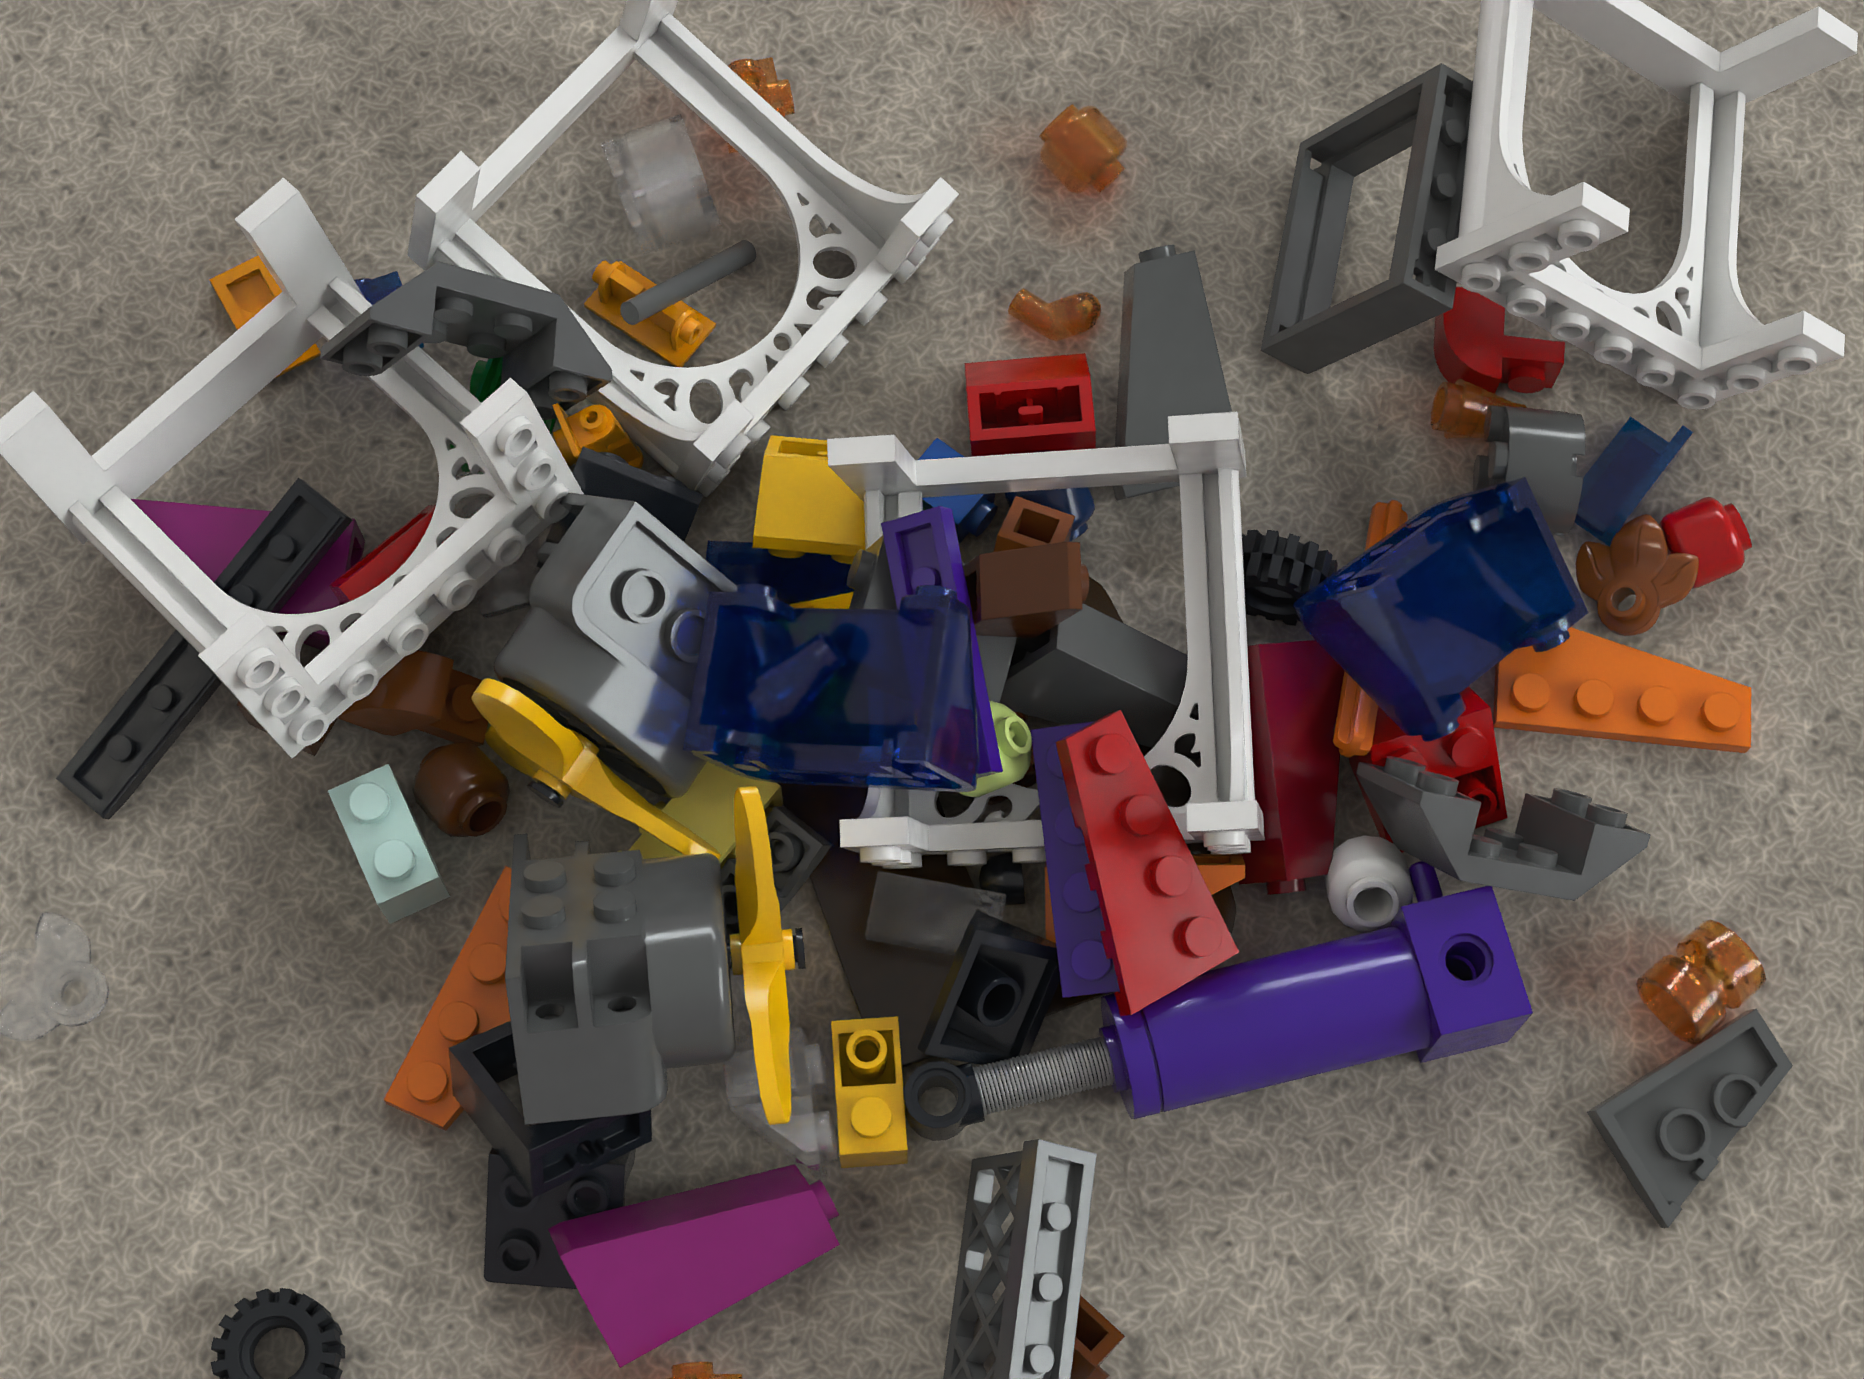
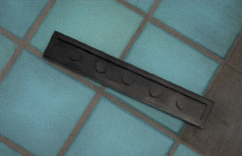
[56,478,353,819]

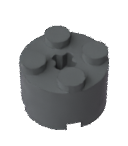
[1473,405,1586,536]

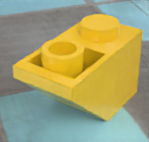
[831,1016,908,1168]

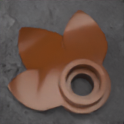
[1575,514,1699,636]

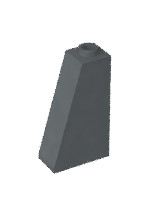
[1113,245,1232,501]
[1000,604,1201,760]

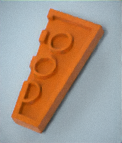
[1493,604,1752,753]
[384,866,512,1131]

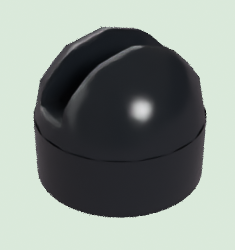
[979,853,1026,906]

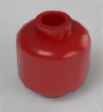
[1659,497,1752,589]

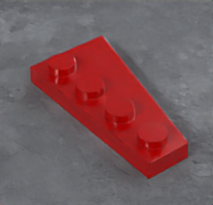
[1055,710,1239,1016]

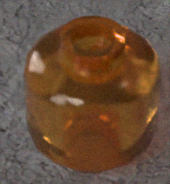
[1039,104,1127,194]

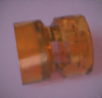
[1636,920,1766,1044]

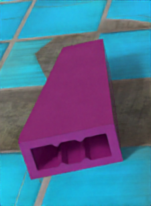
[131,499,365,651]
[548,1164,840,1368]

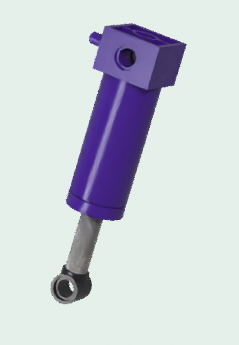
[904,861,1533,1141]

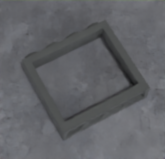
[1261,63,1473,374]

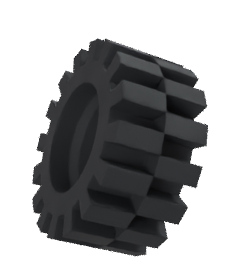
[1242,530,1338,626]
[211,1288,345,1379]

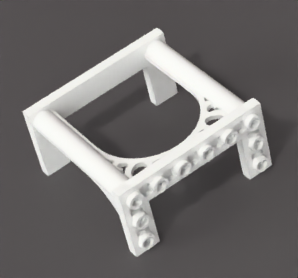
[407,0,959,498]
[1435,0,1858,410]
[0,178,584,758]
[827,412,1265,869]

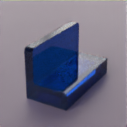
[1574,416,1693,547]

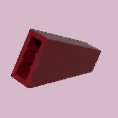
[1239,638,1348,895]

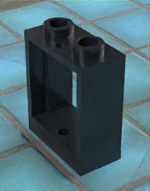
[449,1021,652,1198]

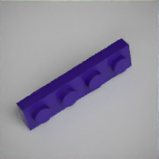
[881,506,1003,787]
[1031,722,1120,998]

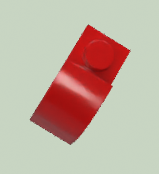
[1434,287,1565,403]

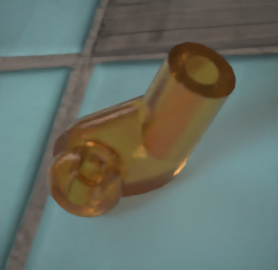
[1008,288,1102,341]

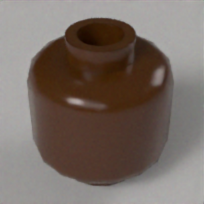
[412,742,510,837]

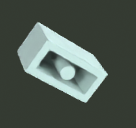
[328,764,450,924]

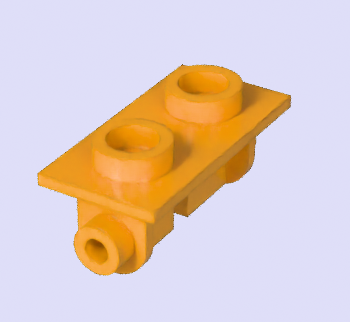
[584,260,716,367]
[552,403,643,469]

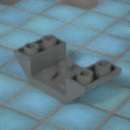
[320,262,612,420]
[1356,756,1651,901]

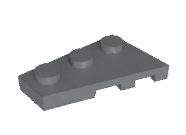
[1587,1008,1793,1228]

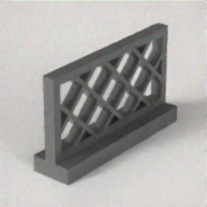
[943,1139,1097,1379]

